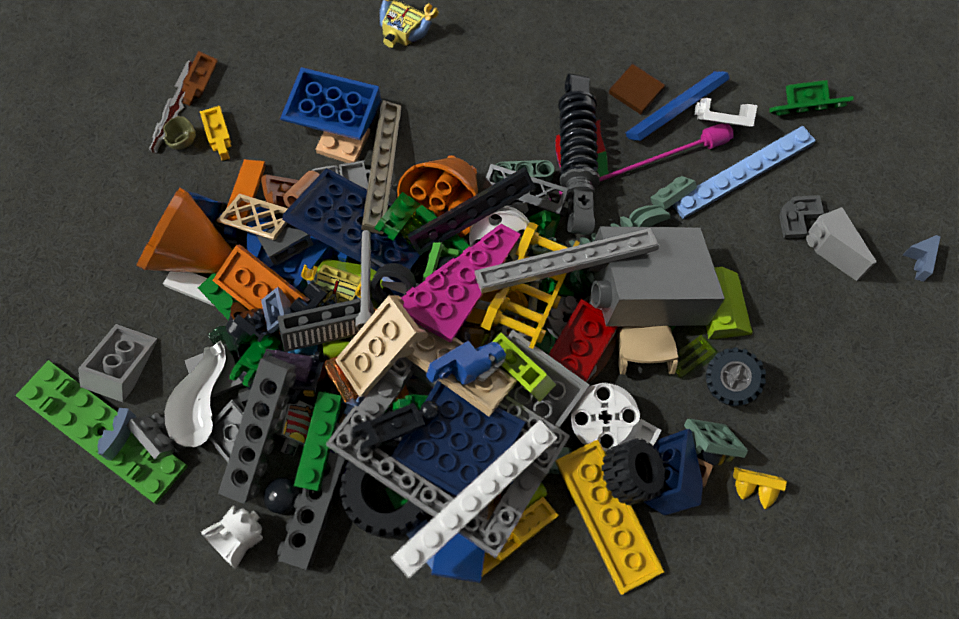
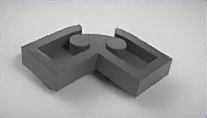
[779,195,824,238]

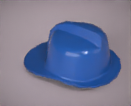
[187,191,227,222]

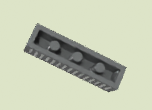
[277,298,375,352]

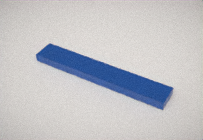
[625,71,729,141]

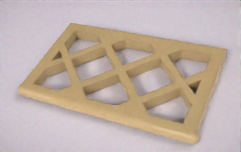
[217,193,288,240]

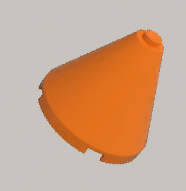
[136,187,233,274]

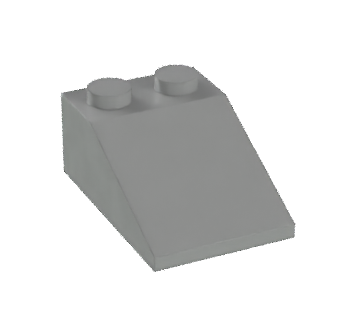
[806,207,876,281]
[78,324,157,402]

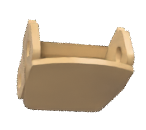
[617,326,678,375]

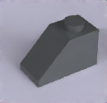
[257,227,314,267]

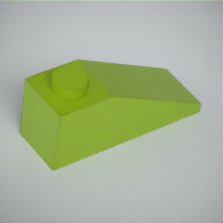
[493,333,556,402]

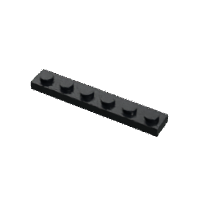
[407,167,536,255]

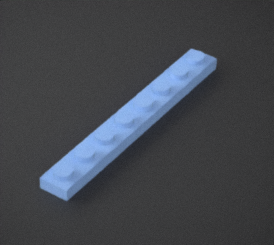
[672,126,816,219]

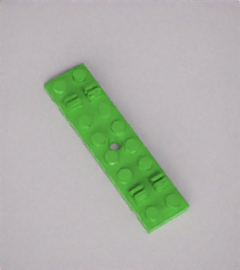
[15,360,188,504]

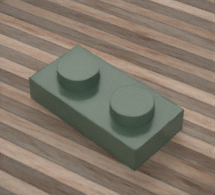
[650,176,697,210]

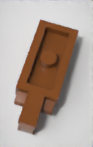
[182,51,218,106]

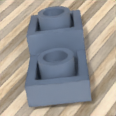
[97,408,136,460]

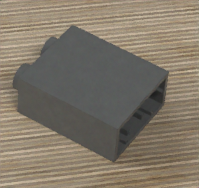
[584,226,725,327]

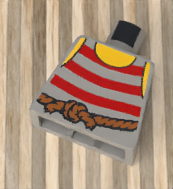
[275,401,314,457]

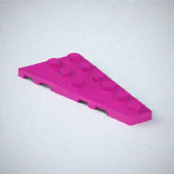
[402,224,521,343]

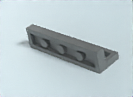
[482,164,570,216]

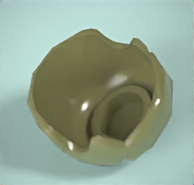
[163,117,196,150]

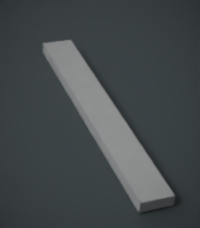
[475,228,659,294]

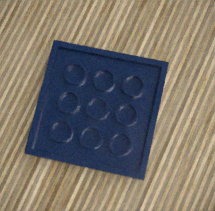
[391,381,525,497]

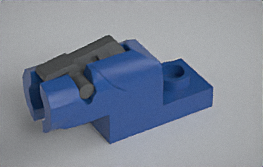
[426,341,506,385]

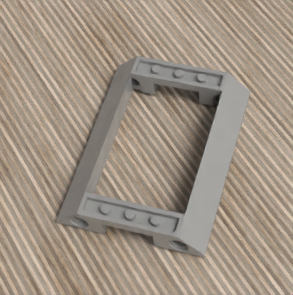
[326,357,570,558]

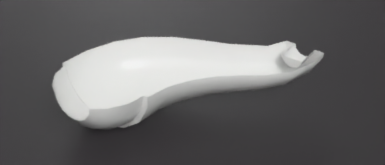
[164,341,226,447]

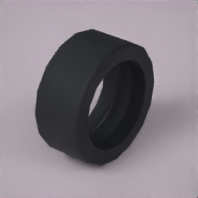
[370,263,416,305]

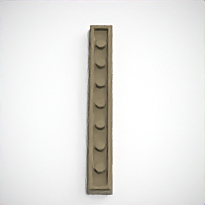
[361,100,402,235]

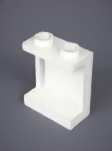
[695,98,757,127]

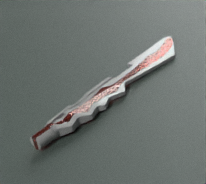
[149,61,192,153]

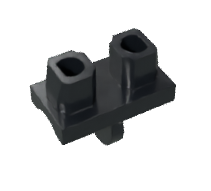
[290,281,331,313]

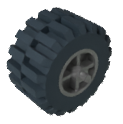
[706,348,766,406]

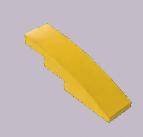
[482,497,558,577]

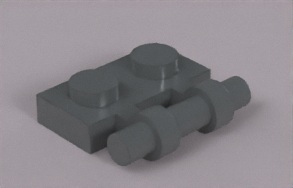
[126,412,186,459]

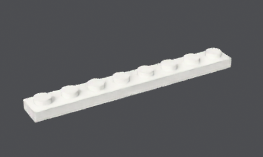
[391,420,557,578]

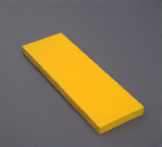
[555,439,664,595]

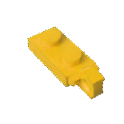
[200,106,231,161]

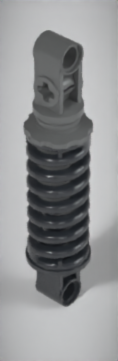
[558,73,600,236]

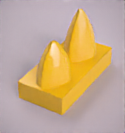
[733,467,787,509]

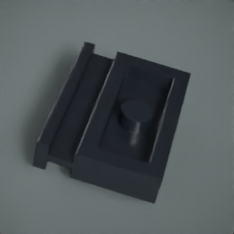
[233,308,280,342]

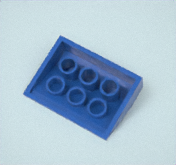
[280,67,381,140]

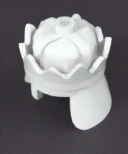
[201,505,263,569]

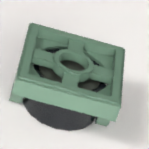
[684,419,748,466]

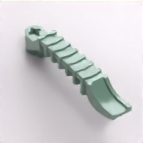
[531,205,670,256]

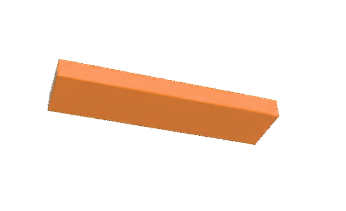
[226,159,266,225]

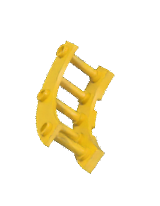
[481,222,580,349]

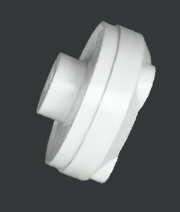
[469,206,531,263]
[571,383,640,452]

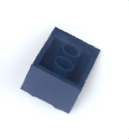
[644,429,703,515]

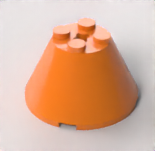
[397,156,478,237]

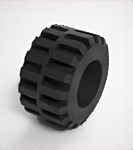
[602,438,666,505]

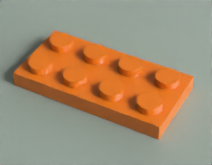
[212,244,310,334]

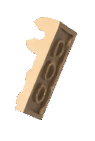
[335,295,428,397]

